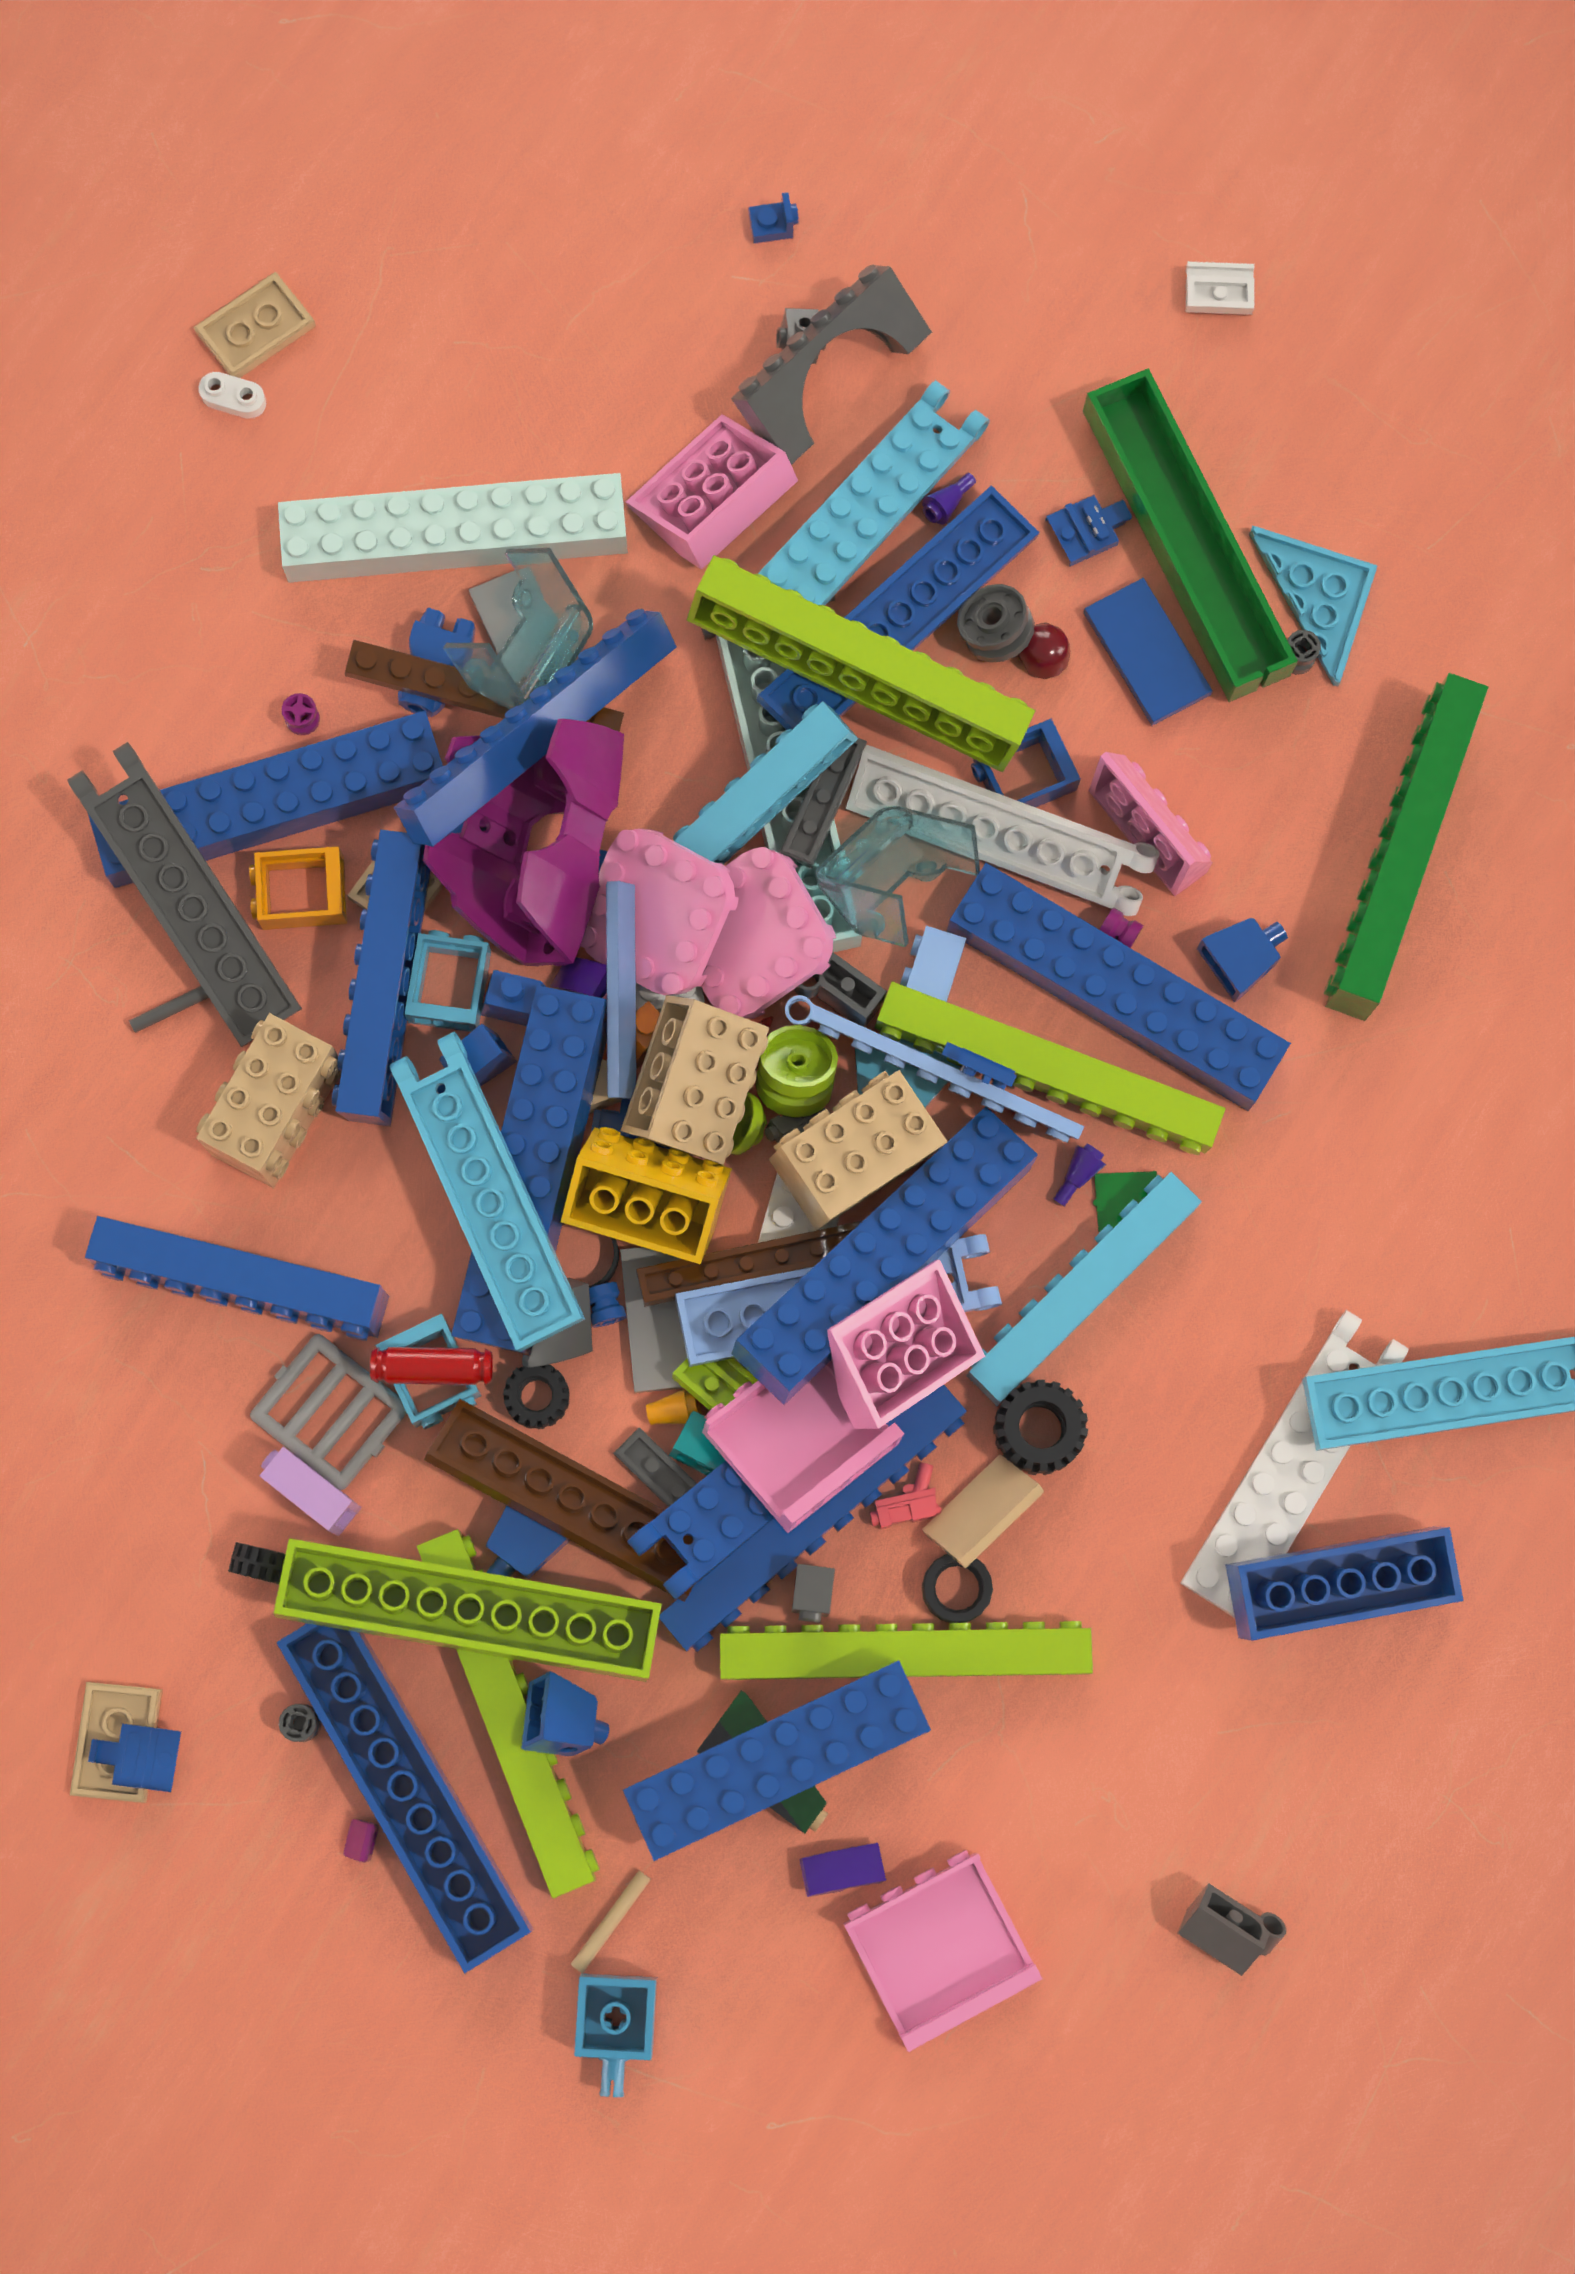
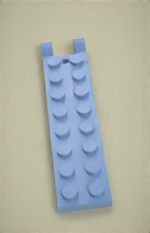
[785,995,1084,1143]
[675,1234,1002,1367]

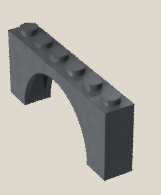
[731,265,932,465]

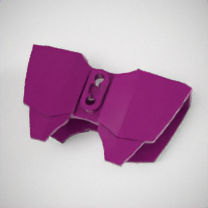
[423,718,624,967]

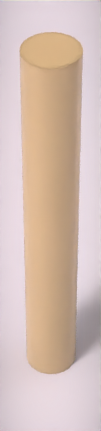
[571,1870,651,1973]

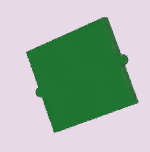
[1093,1171,1157,1232]

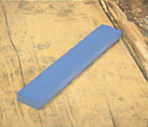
[606,881,636,1099]

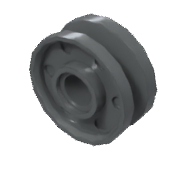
[957,584,1035,663]

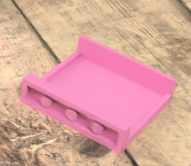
[702,1361,904,1533]
[843,1850,1043,2052]

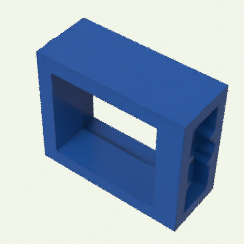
[971,718,1081,807]

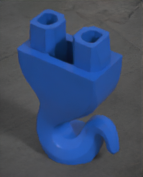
[389,608,476,717]

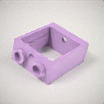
[259,1447,362,1536]

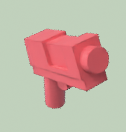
[870,1463,941,1530]

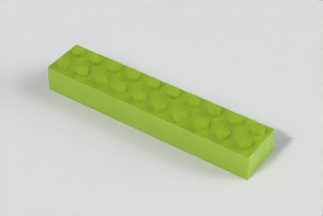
[686,555,1036,773]
[273,1538,662,1682]

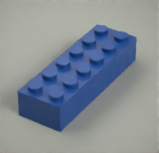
[1225,1526,1464,1641]

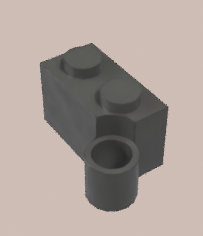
[794,952,887,1027]
[1177,1883,1286,1976]

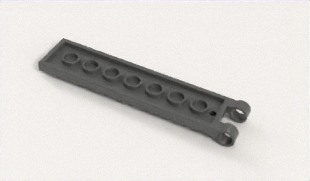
[67,742,302,1047]

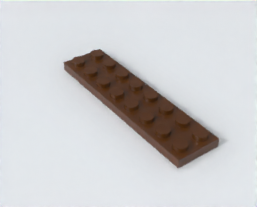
[424,1399,694,1602]

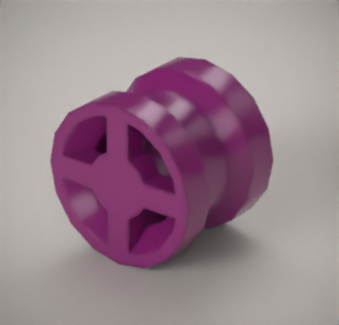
[281,693,320,735]

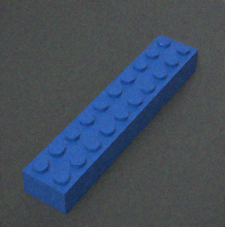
[87,710,443,888]
[947,863,1291,1112]
[451,985,607,1355]
[732,1107,1038,1405]
[276,1623,534,1974]

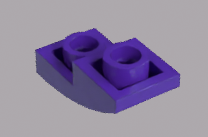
[550,957,607,998]
[799,1843,886,1897]

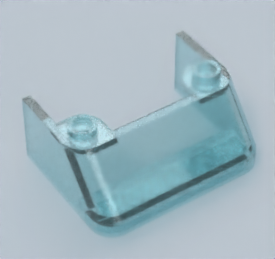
[443,548,593,709]
[815,806,980,947]

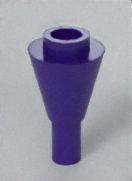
[922,473,976,525]
[1053,1143,1106,1207]

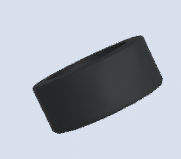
[922,1554,993,1623]

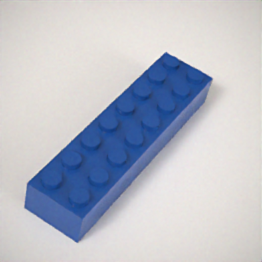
[332,829,431,1127]
[85,1216,389,1341]
[623,1660,931,1861]

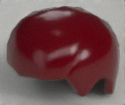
[1018,622,1070,679]

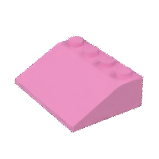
[626,414,798,569]
[1089,752,1212,896]
[827,1259,985,1429]

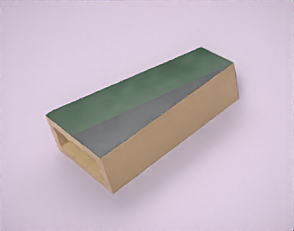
[697,1690,828,1834]

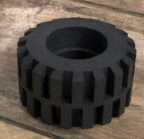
[993,1380,1088,1475]

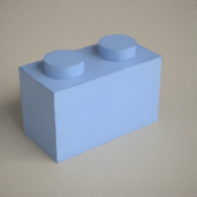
[900,926,966,1002]

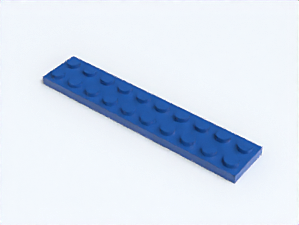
[756,485,1040,730]

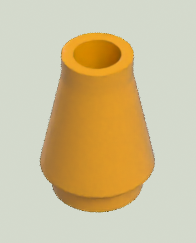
[646,1389,702,1425]

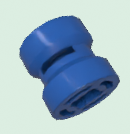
[589,1282,627,1328]

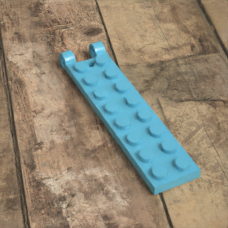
[758,380,990,605]
[390,1032,585,1352]
[1302,1337,1575,1451]

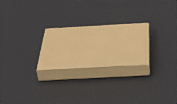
[194,272,316,378]
[922,1454,1045,1569]
[70,1682,162,1803]

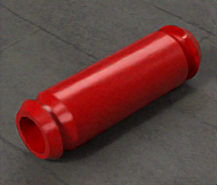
[370,1347,493,1385]

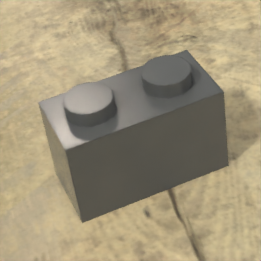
[791,1564,835,1623]

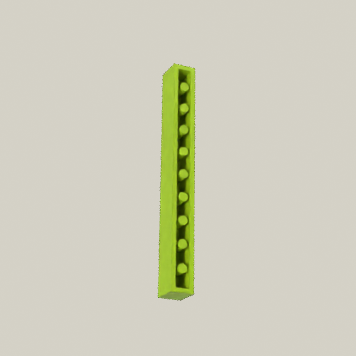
[874,982,1226,1155]
[417,1529,600,1899]
[720,1621,1093,1680]

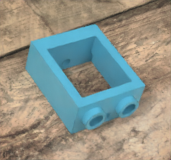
[404,930,491,1032]
[375,1313,482,1429]

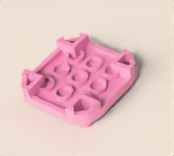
[580,829,739,996]
[701,847,836,1019]

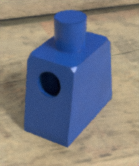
[1197,918,1288,1002]
[481,970,546,1026]
[437,1024,517,1094]
[486,1506,570,1579]
[521,1671,609,1756]

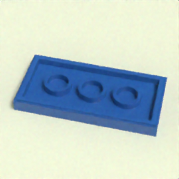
[1083,578,1213,726]

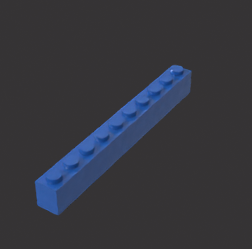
[394,609,677,846]
[659,1385,967,1652]

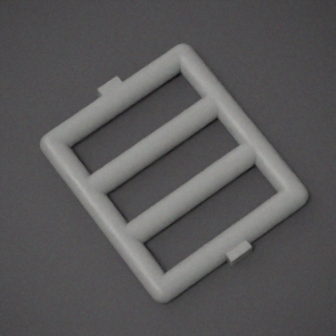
[250,1334,407,1490]

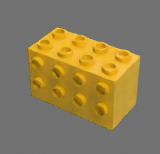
[561,1127,732,1264]

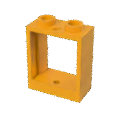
[249,846,347,930]

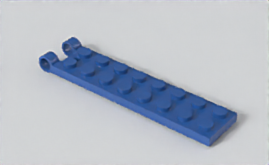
[627,1460,774,1599]

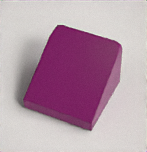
[344,1819,379,1863]

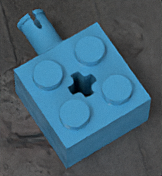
[574,1973,657,2097]

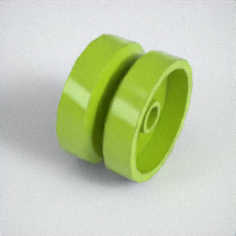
[755,1025,838,1117]

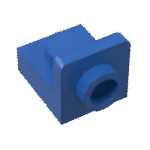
[749,192,799,244]

